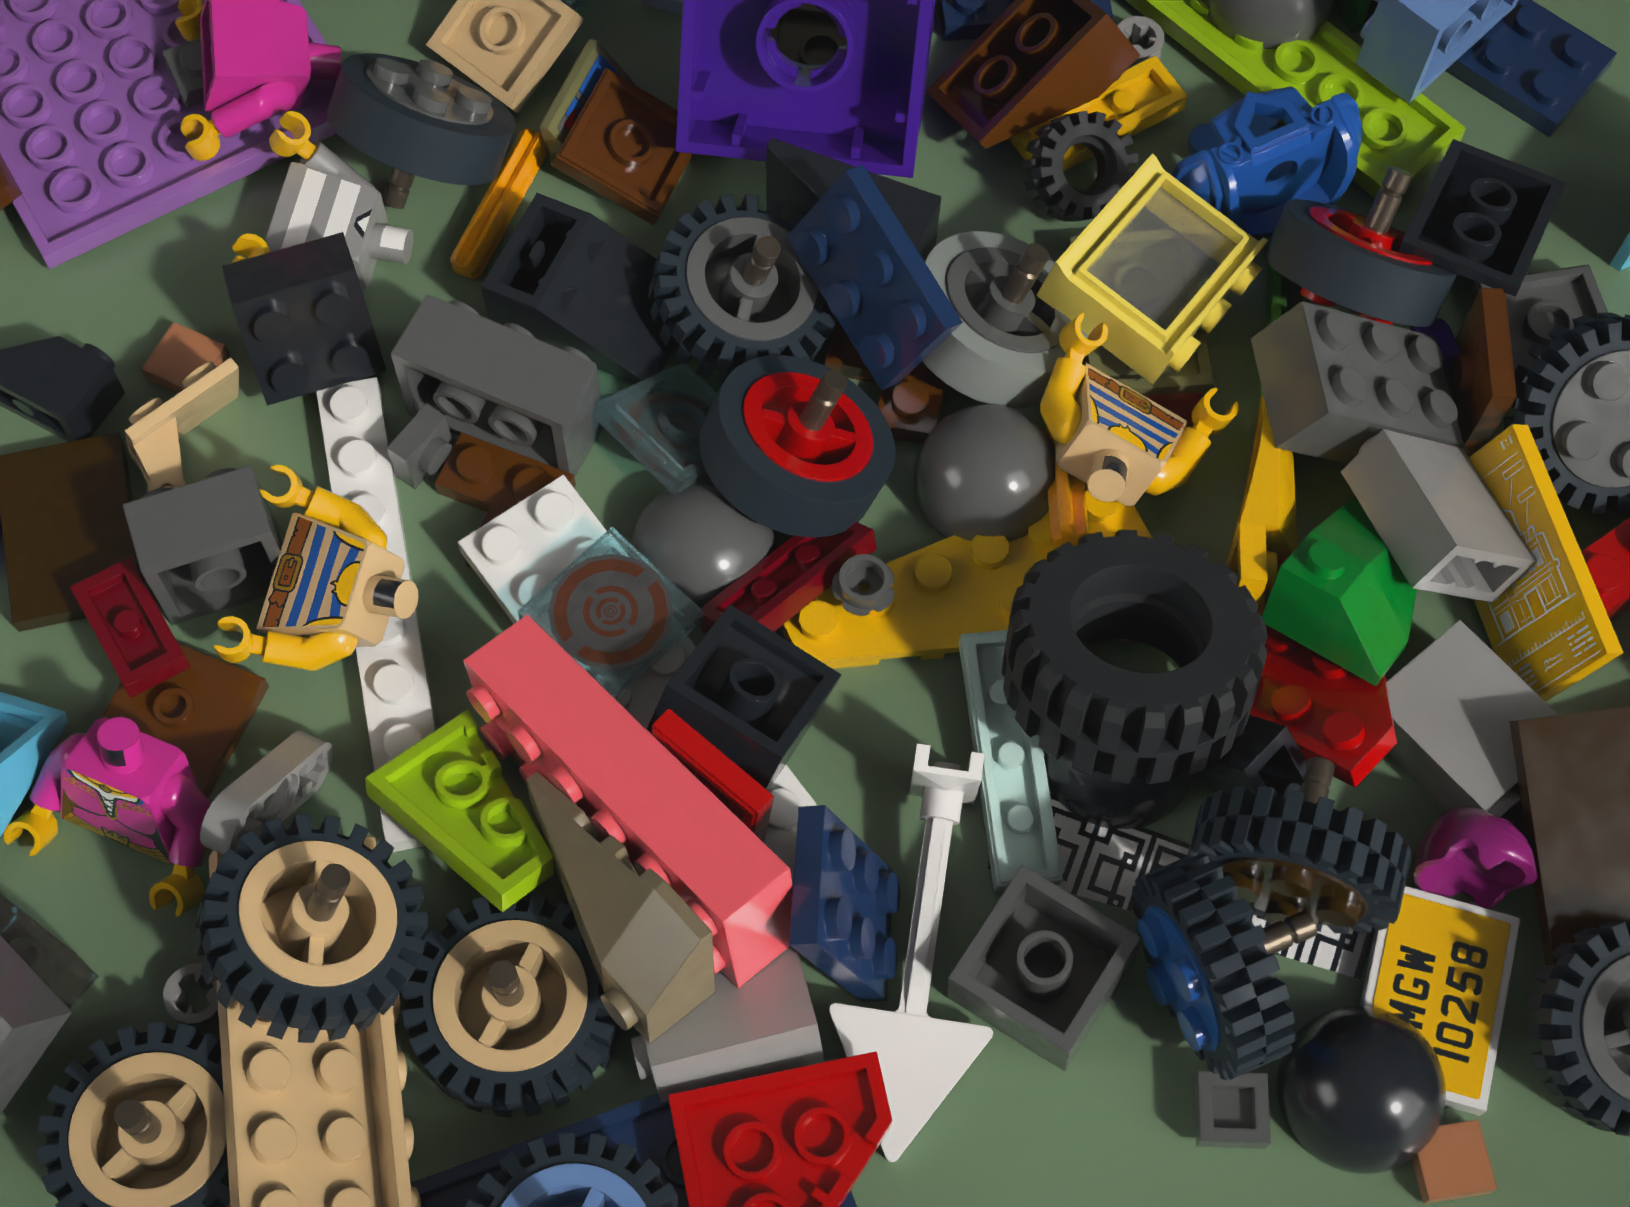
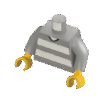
[232,111,413,291]

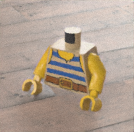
[1040,313,1239,506]
[213,465,419,671]

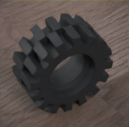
[1022,111,1139,222]

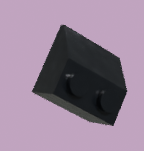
[647,605,842,790]

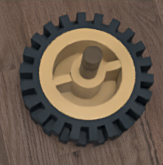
[194,814,428,1043]
[402,892,621,1118]
[36,1022,231,1207]

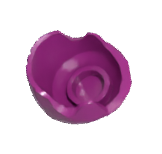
[1413,807,1537,910]

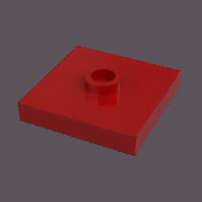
[652,708,774,843]

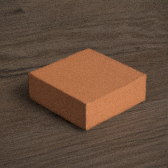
[141,322,230,394]
[1412,1119,1497,1204]

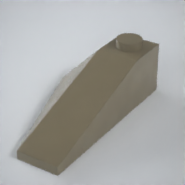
[526,772,715,1044]

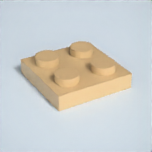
[426,0,585,113]

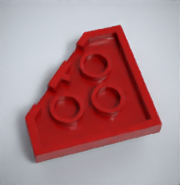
[1250,624,1397,788]
[668,1051,893,1207]

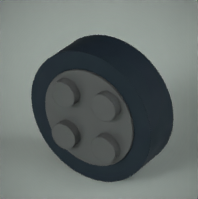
[327,53,515,209]

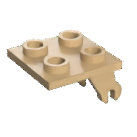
[124,358,239,492]

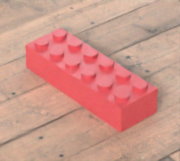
[463,614,793,989]

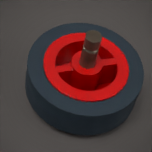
[1264,166,1457,327]
[699,355,895,537]

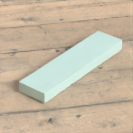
[958,630,1063,892]

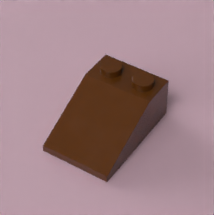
[925,0,1140,149]

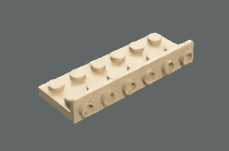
[209,836,421,1207]

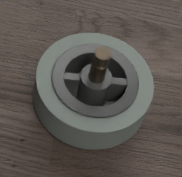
[923,231,1088,408]

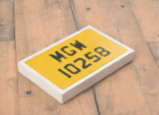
[1359,886,1521,1116]

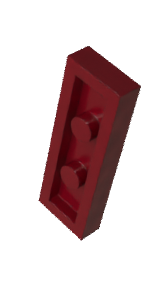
[696,522,877,634]

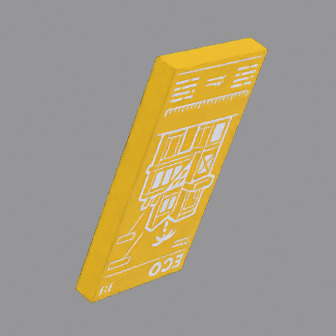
[1469,424,1624,702]

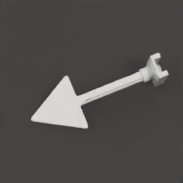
[829,744,993,1162]

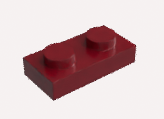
[70,557,190,698]

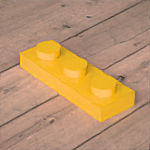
[1010,55,1188,172]

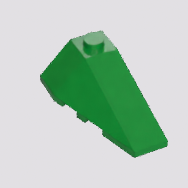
[1262,496,1417,686]

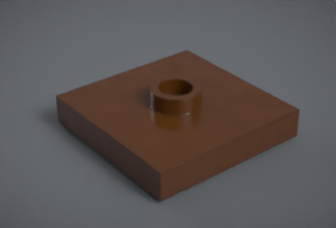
[551,68,693,225]
[1450,288,1517,457]
[101,644,269,798]

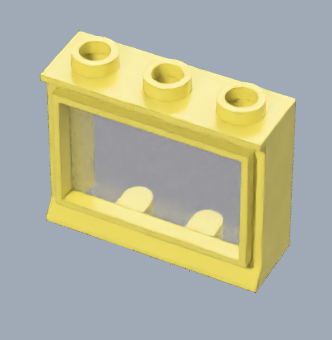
[1036,153,1268,385]

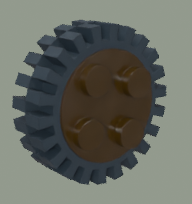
[1187,757,1412,934]

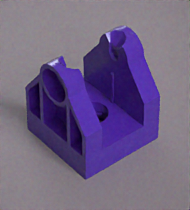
[676,0,937,178]

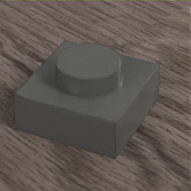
[162,38,204,109]
[387,403,454,489]
[1193,1071,1271,1149]

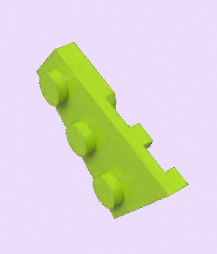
[365,709,554,912]

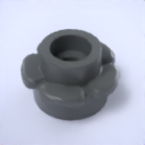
[832,554,895,616]

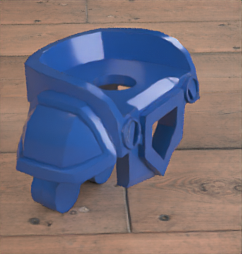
[1171,86,1363,240]

